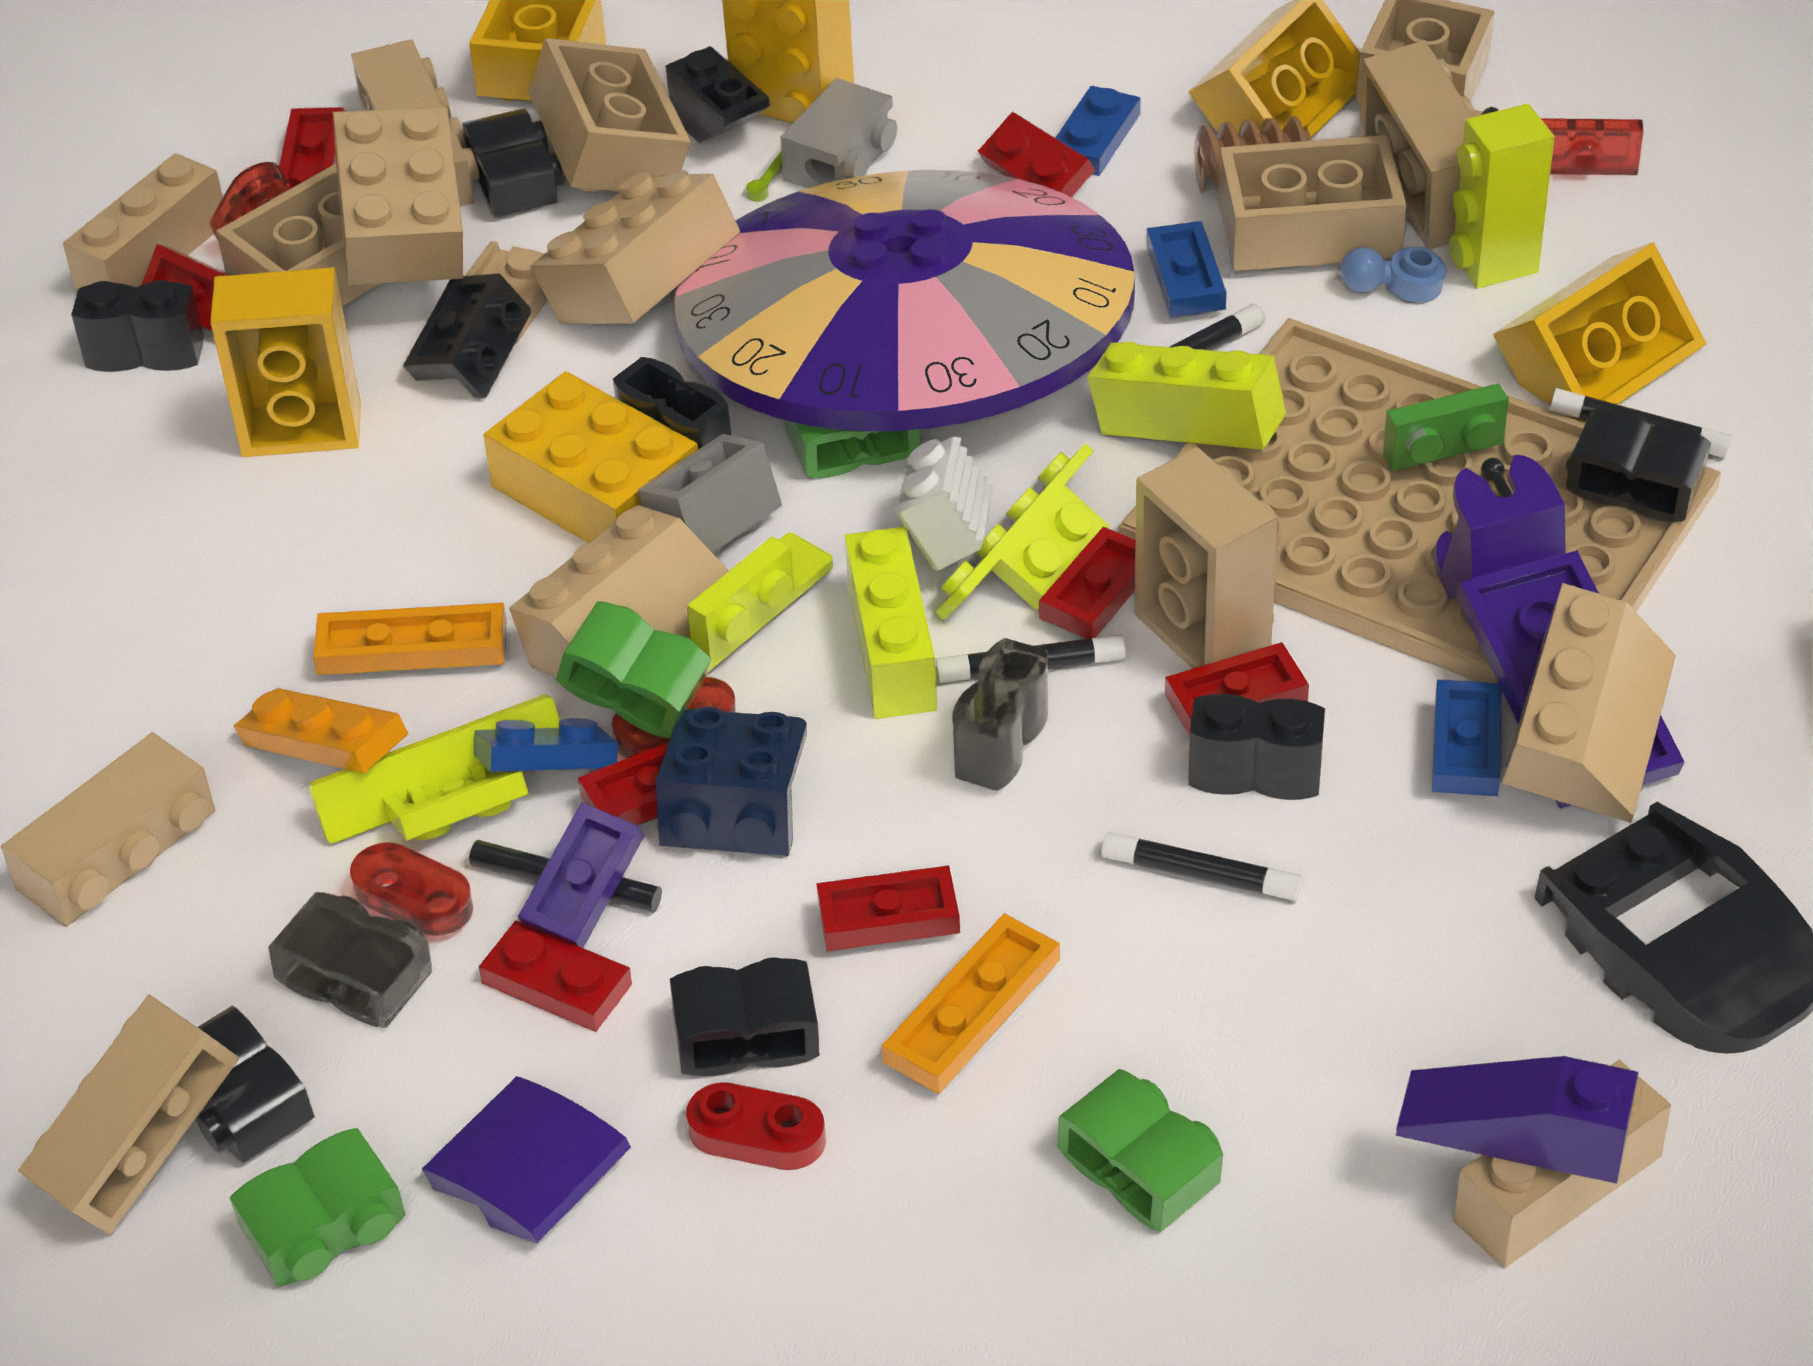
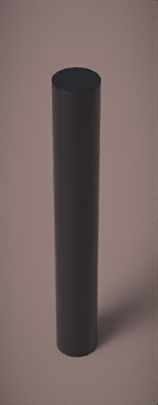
[469,840,662,912]

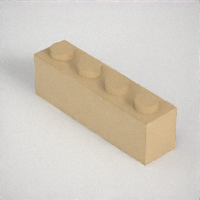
[351,39,479,207]

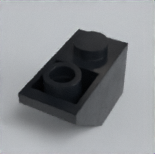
[665,46,770,143]

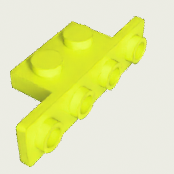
[935,443,1109,621]
[687,533,833,673]
[308,694,560,843]

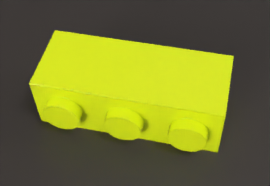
[1449,103,1555,289]
[1087,342,1286,450]
[845,526,937,719]

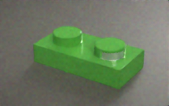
[1383,383,1509,471]

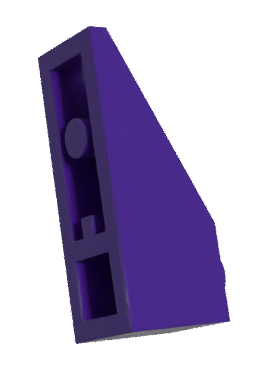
[1396,1056,1639,1184]

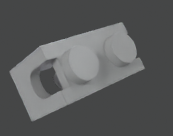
[780,78,897,188]
[637,434,782,556]

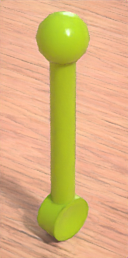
[746,151,782,202]

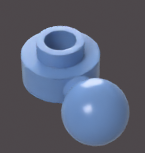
[1340,246,1447,303]

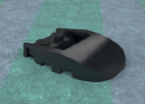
[1534,802,1813,1054]

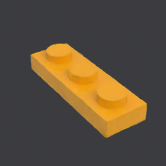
[313,602,507,675]
[233,688,409,773]
[881,913,1060,1095]

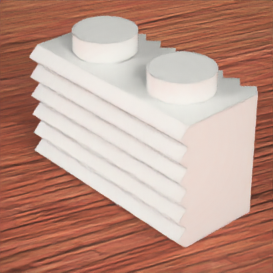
[895,436,993,570]

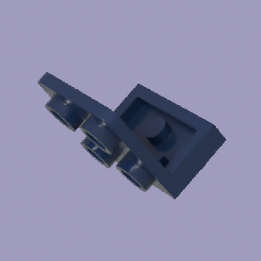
[656,707,807,856]

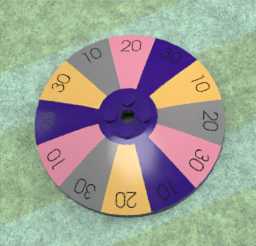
[675,170,1135,432]

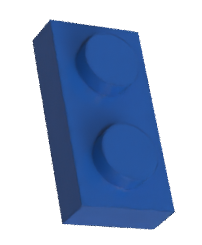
[1055,85,1141,176]
[1146,221,1227,317]
[1432,679,1502,797]
[474,718,618,772]

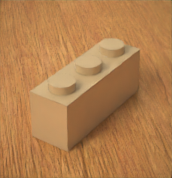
[63,153,228,295]
[1,732,215,927]
[18,994,240,1235]
[1453,1059,1672,1269]

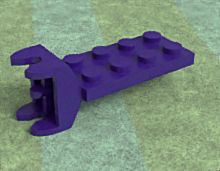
[1434,455,1685,809]

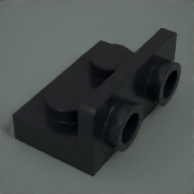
[403,273,531,398]

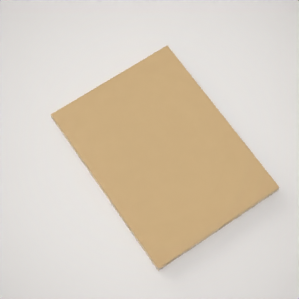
[1119,318,1721,683]

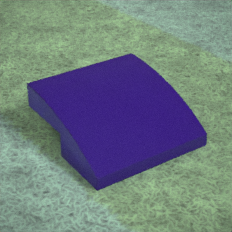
[422,1076,631,1243]

